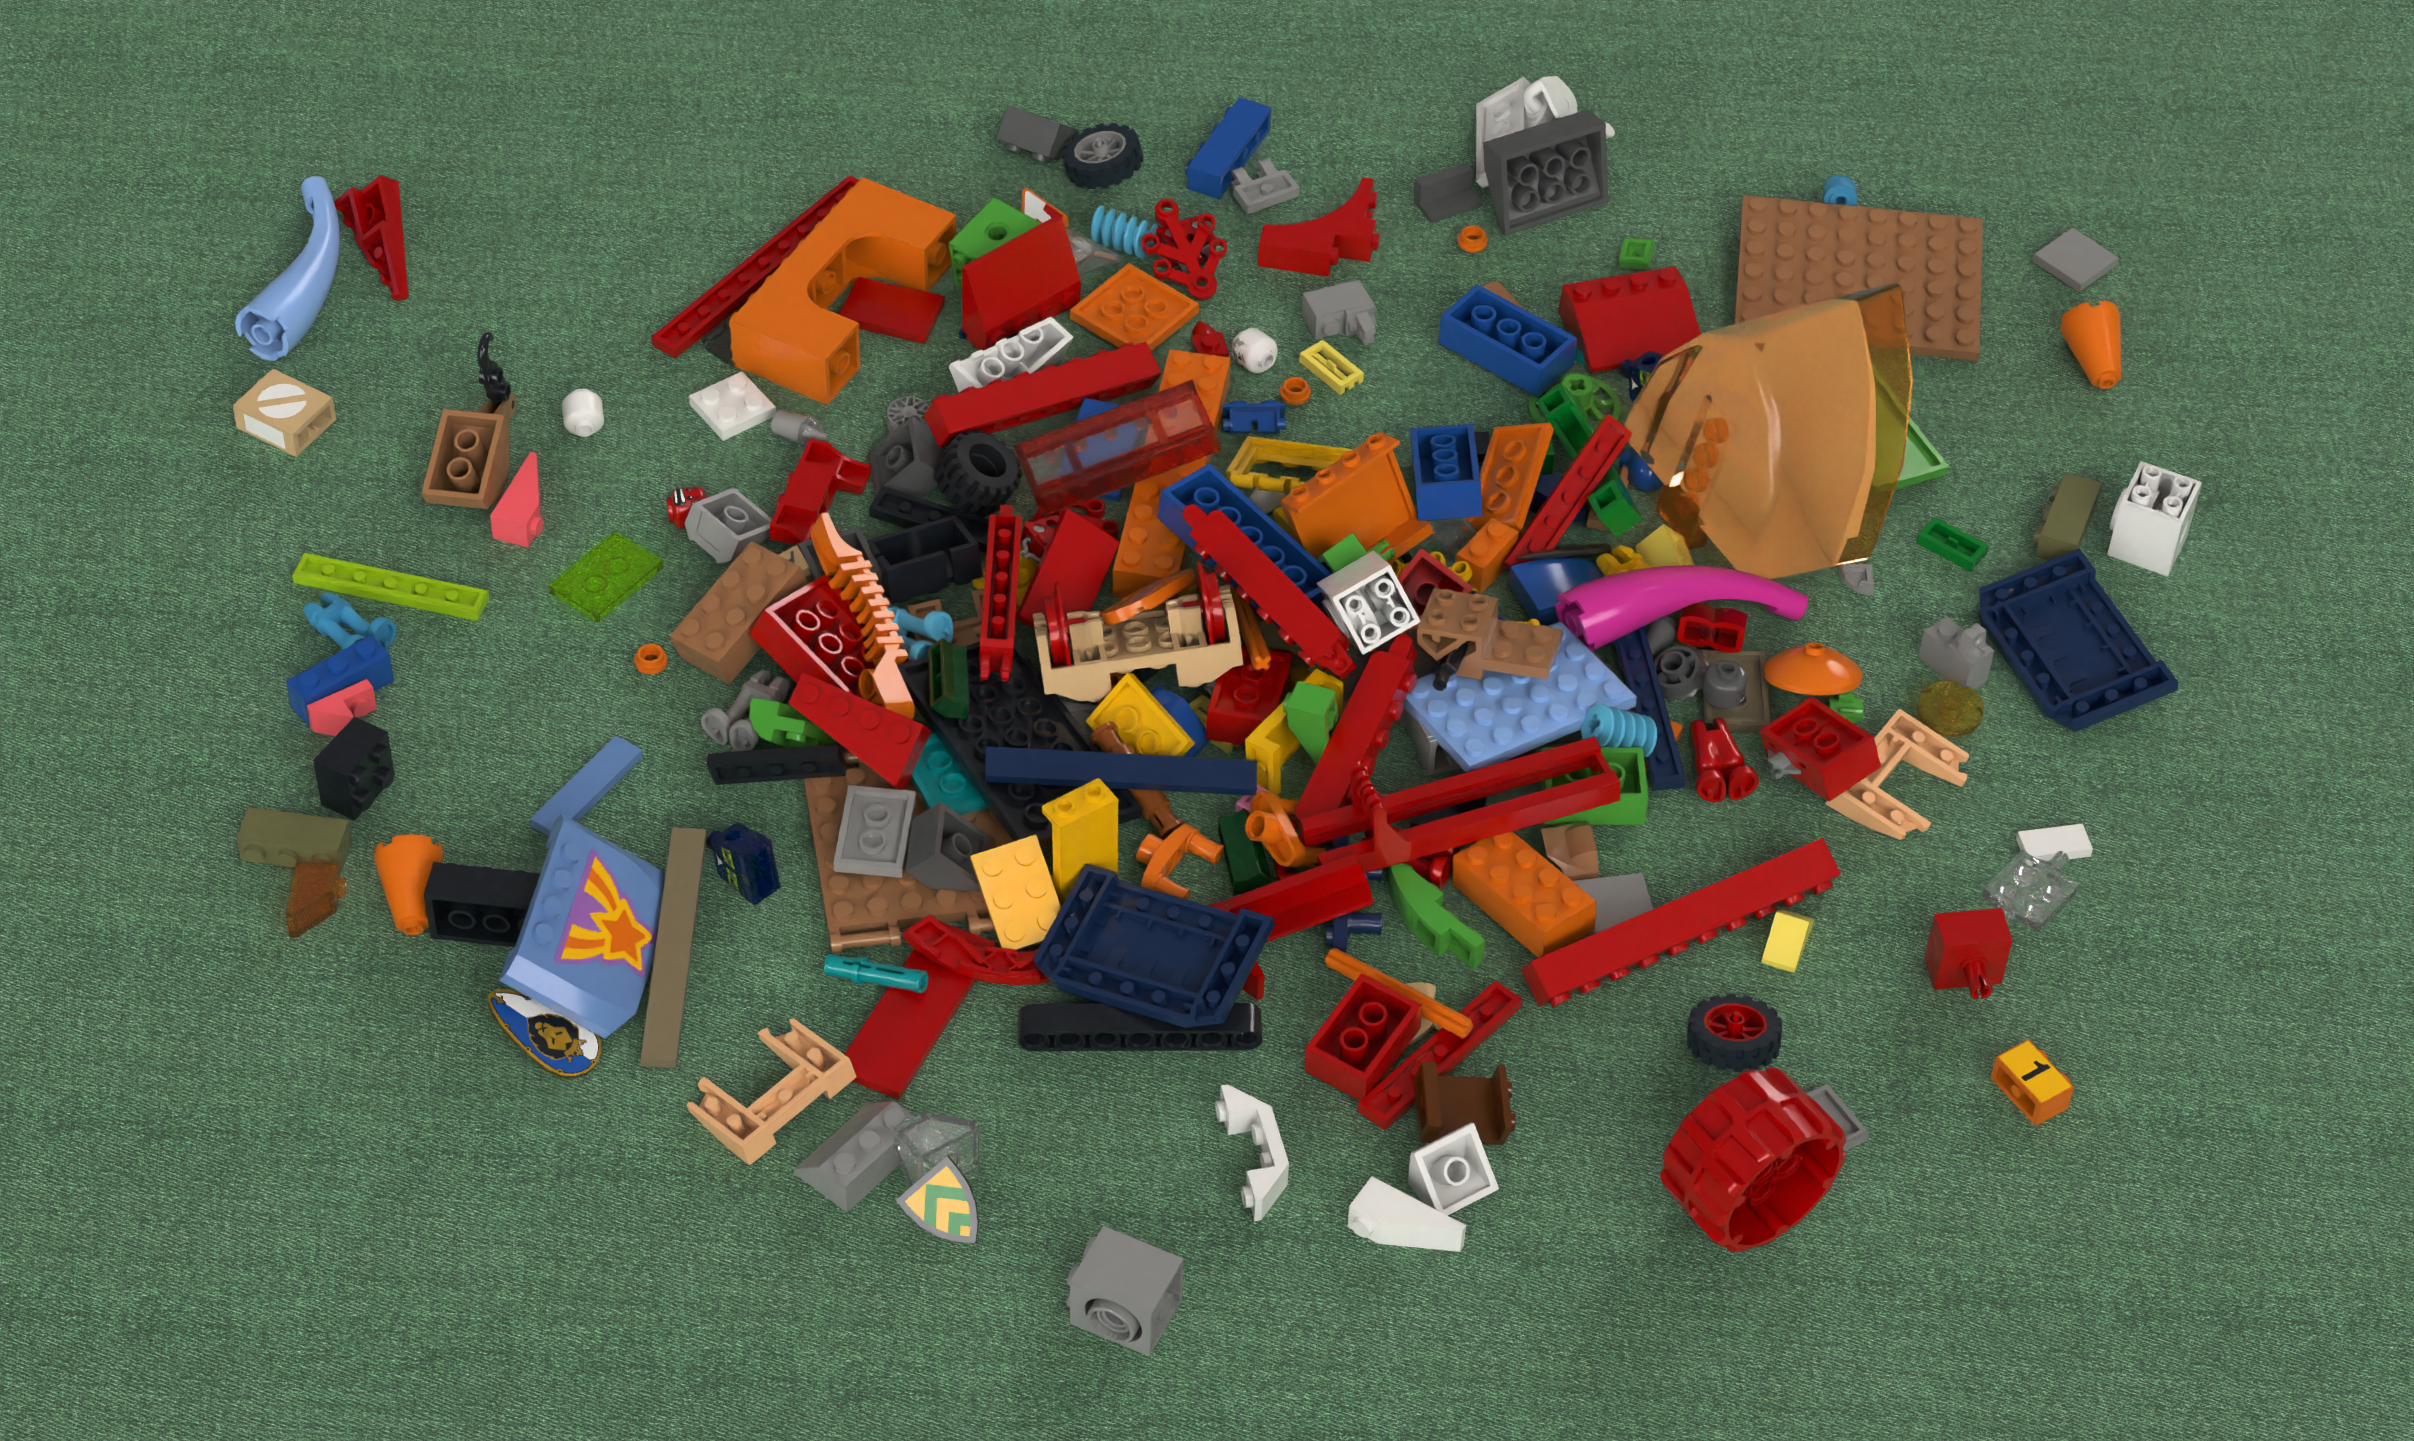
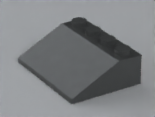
[1483,109,1608,236]

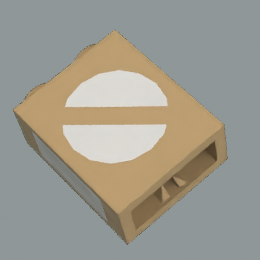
[233,369,336,457]

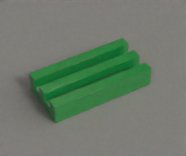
[1916,517,1989,572]

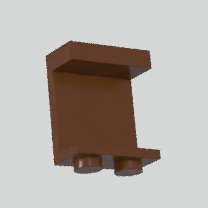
[1414,1062,1516,1145]

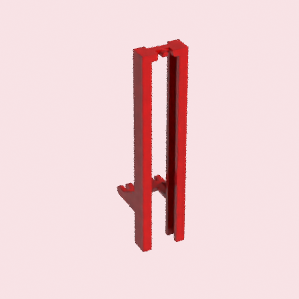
[1300,736,1620,873]

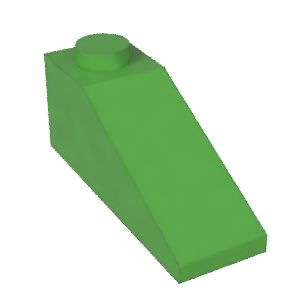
[1283,681,1339,765]

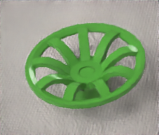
[1528,373,1621,438]

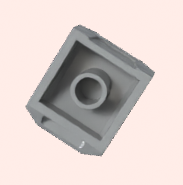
[685,487,772,563]

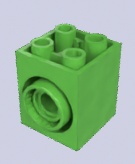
[948,197,1042,289]

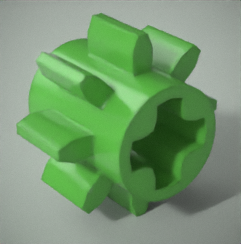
[1826,690,1863,724]

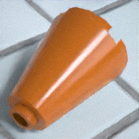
[2059,301,2122,389]
[374,834,444,935]

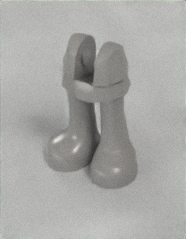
[701,670,790,751]

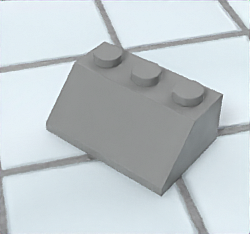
[794,1101,921,1212]

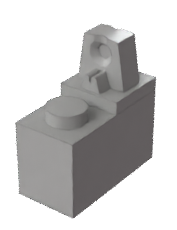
[1301,280,1376,345]
[1918,616,1994,696]

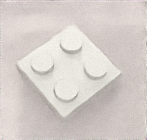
[689,371,776,441]

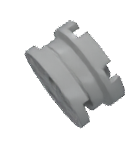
[887,396,930,435]

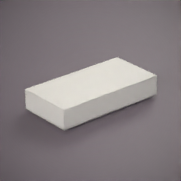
[2016,823,2093,865]

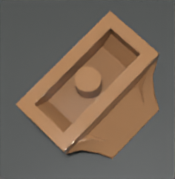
[1541,821,1599,881]

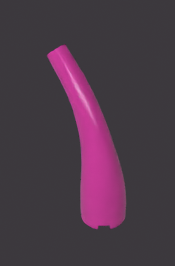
[1555,565,1808,652]

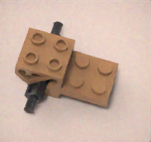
[1417,588,1563,691]

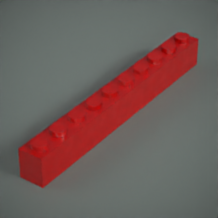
[1521,838,1841,1008]

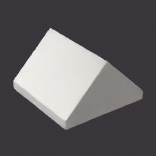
[1408,1123,1499,1216]

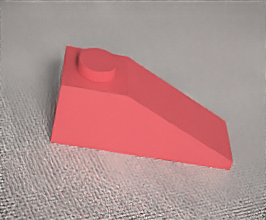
[490,452,544,548]

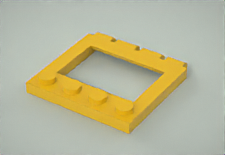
[1226,436,1353,493]

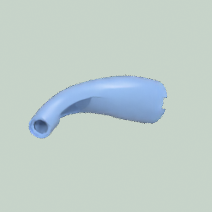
[235,176,340,361]

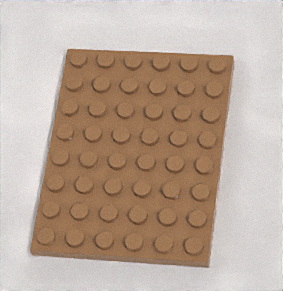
[1733,195,1983,361]

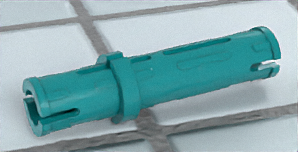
[824,954,928,993]

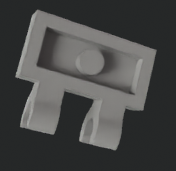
[1230,158,1300,214]

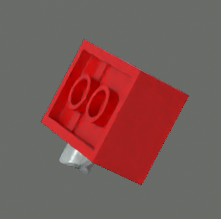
[1204,645,1293,746]
[1759,696,1881,802]

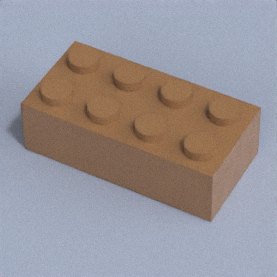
[669,541,808,685]

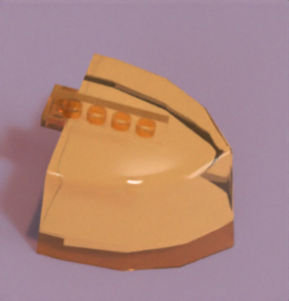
[1624,283,1913,579]

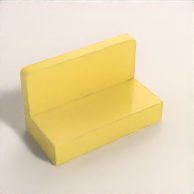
[1635,524,1695,567]

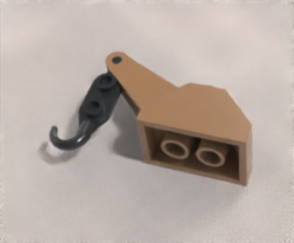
[421,332,517,509]

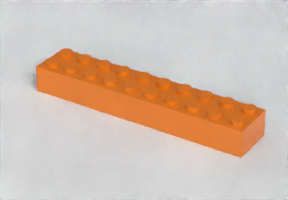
[1112,349,1231,600]

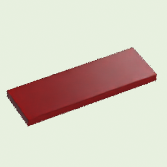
[844,921,996,1100]

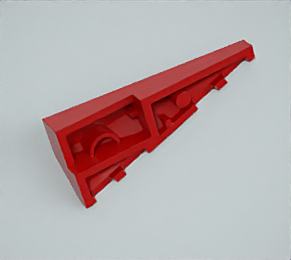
[334,175,409,301]

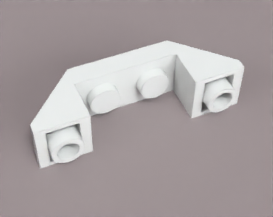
[1215,1084,1289,1221]

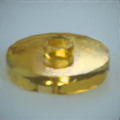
[1917,681,1984,737]

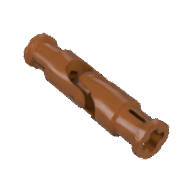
[1090,721,1185,840]

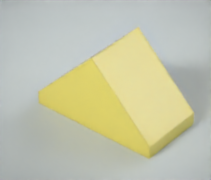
[1761,909,1814,973]

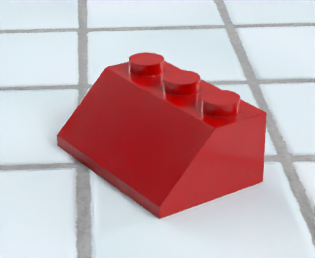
[1397,548,1473,616]

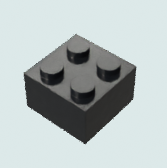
[313,716,395,821]

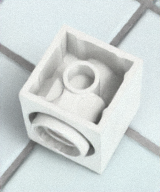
[2107,461,2202,576]
[1316,550,1421,655]

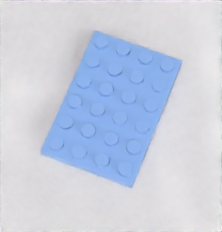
[1403,621,1637,772]

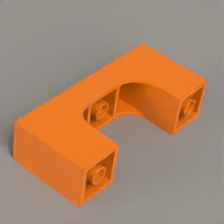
[729,177,956,405]

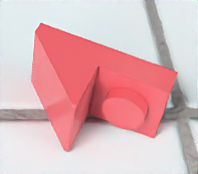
[306,679,377,736]

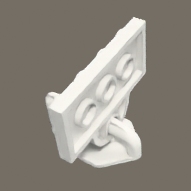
[1476,76,1615,188]

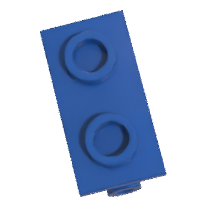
[1222,400,1286,434]

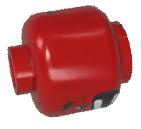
[667,486,710,529]

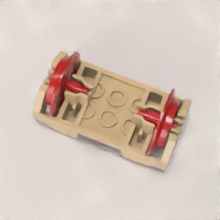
[1032,561,1243,702]

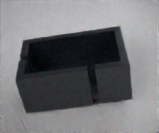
[866,515,983,604]

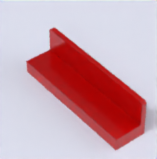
[1227,853,1374,943]

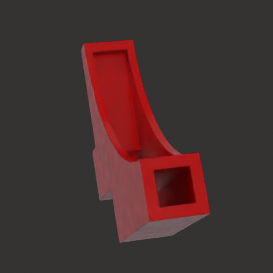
[1258,177,1380,277]

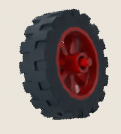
[1687,994,1782,1072]

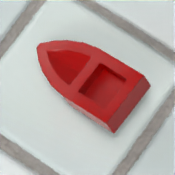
[1191,320,1229,357]

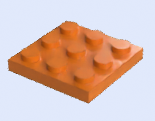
[1070,263,1199,352]

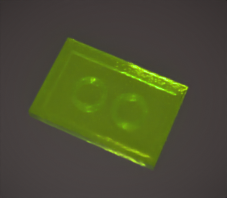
[548,531,664,623]

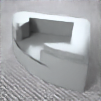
[1838,564,1875,595]

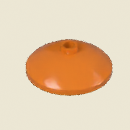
[1763,642,1863,695]

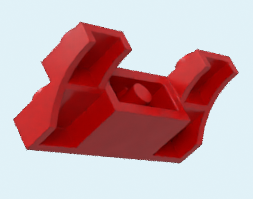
[770,438,871,545]

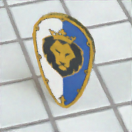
[487,990,601,1078]

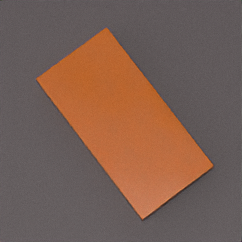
[1462,422,1554,535]

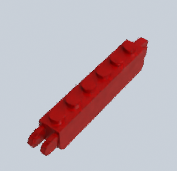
[1182,503,1357,680]
[979,505,1022,681]
[1294,634,1417,848]

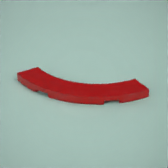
[903,914,1051,985]

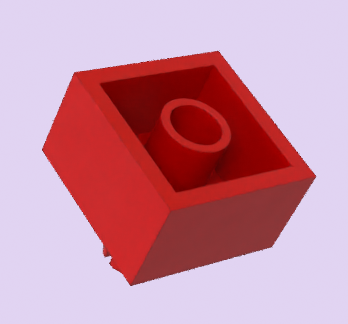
[1924,908,2012,999]

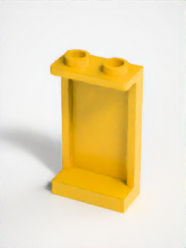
[1245,668,1344,796]
[1042,778,1118,907]

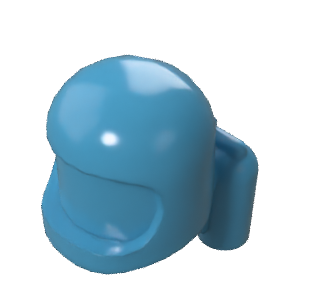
[1823,175,1857,206]

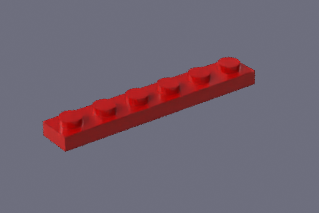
[1501,414,1633,570]
[1357,980,1522,1131]

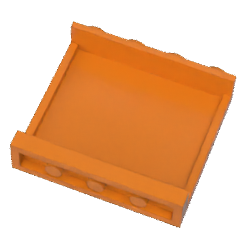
[1280,431,1434,564]

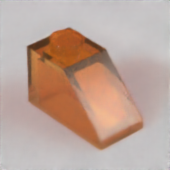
[286,862,346,938]

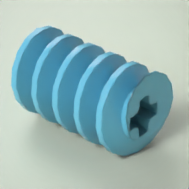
[1091,205,1158,259]
[1581,704,1657,758]

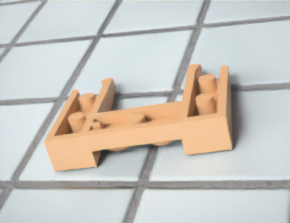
[1825,709,1969,840]
[686,1018,856,1166]

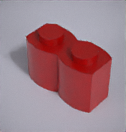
[1676,602,1748,653]

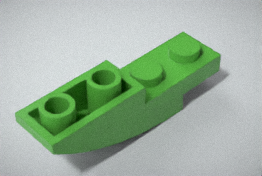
[1387,862,1485,969]

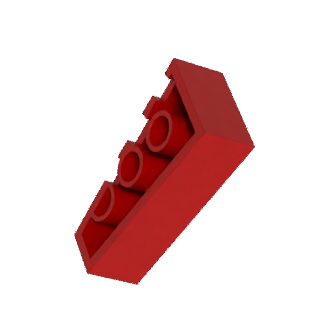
[789,672,931,790]

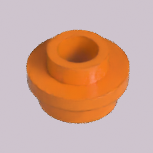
[1458,225,1488,253]
[1280,377,1311,405]
[634,644,668,674]

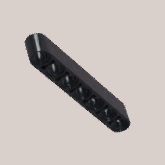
[1018,1003,1263,1051]

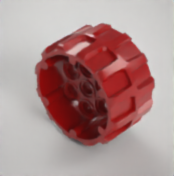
[1660,1067,1846,1253]

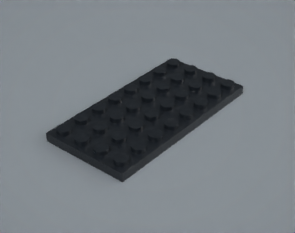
[897,639,1143,849]

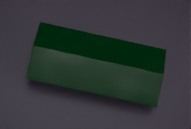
[928,638,969,719]
[1218,808,1272,895]

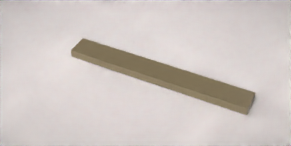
[640,827,707,1068]

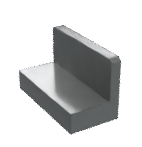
[1414,163,1482,223]

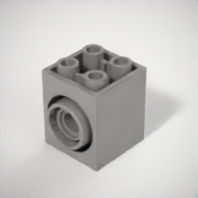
[1066,1225,1184,1357]

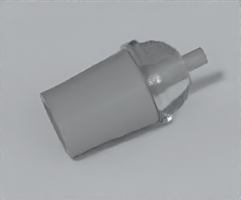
[771,410,829,447]

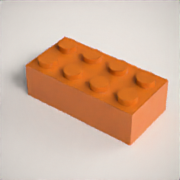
[1452,831,1596,958]

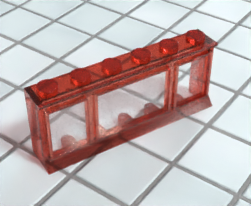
[1014,379,1221,518]

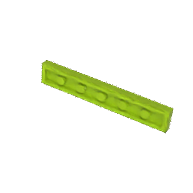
[292,553,490,621]

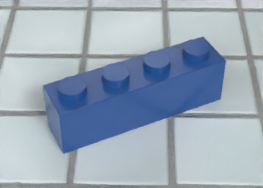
[1185,97,1271,200]

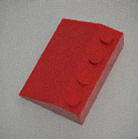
[962,215,1081,351]
[1558,266,1705,373]
[749,574,910,698]

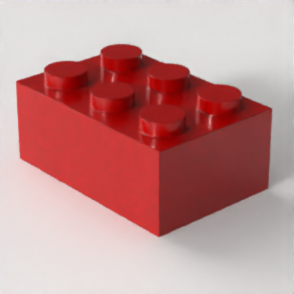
[1305,973,1422,1101]

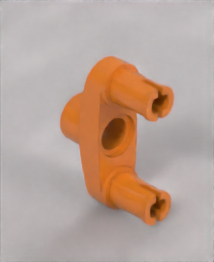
[1245,791,1326,868]
[1136,823,1225,900]

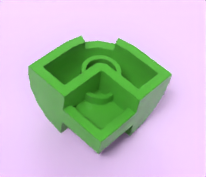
[749,697,835,747]

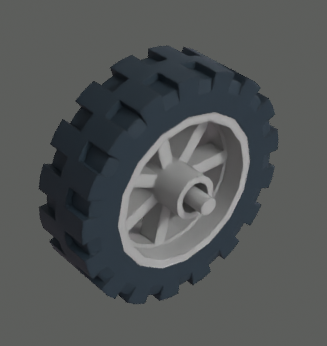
[1062,123,1143,189]

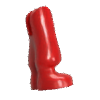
[1690,717,1759,803]

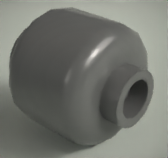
[1703,660,1748,709]

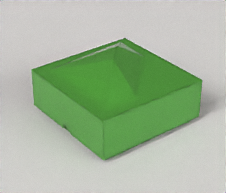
[1618,238,1655,270]

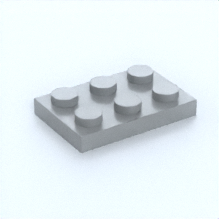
[833,785,916,878]

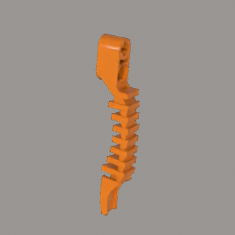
[810,513,915,720]

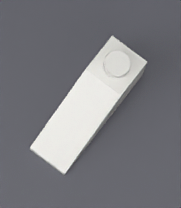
[1347,1176,1466,1252]

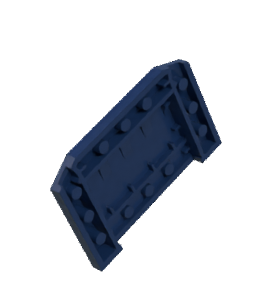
[1979,549,2178,732]
[1033,864,1275,1028]

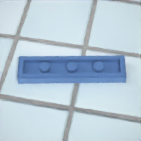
[530,736,643,837]

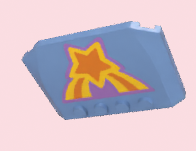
[499,814,665,1039]

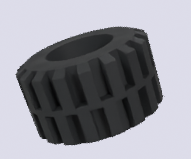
[934,430,1022,517]

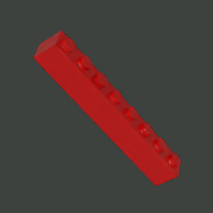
[924,342,1162,448]

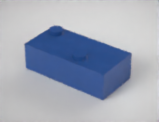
[1438,284,1577,397]
[1410,424,1482,521]

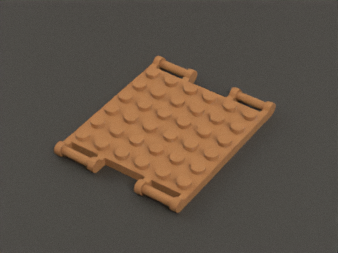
[803,751,1014,954]

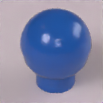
[1619,447,1670,492]

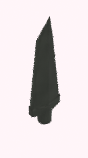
[1517,543,1611,560]

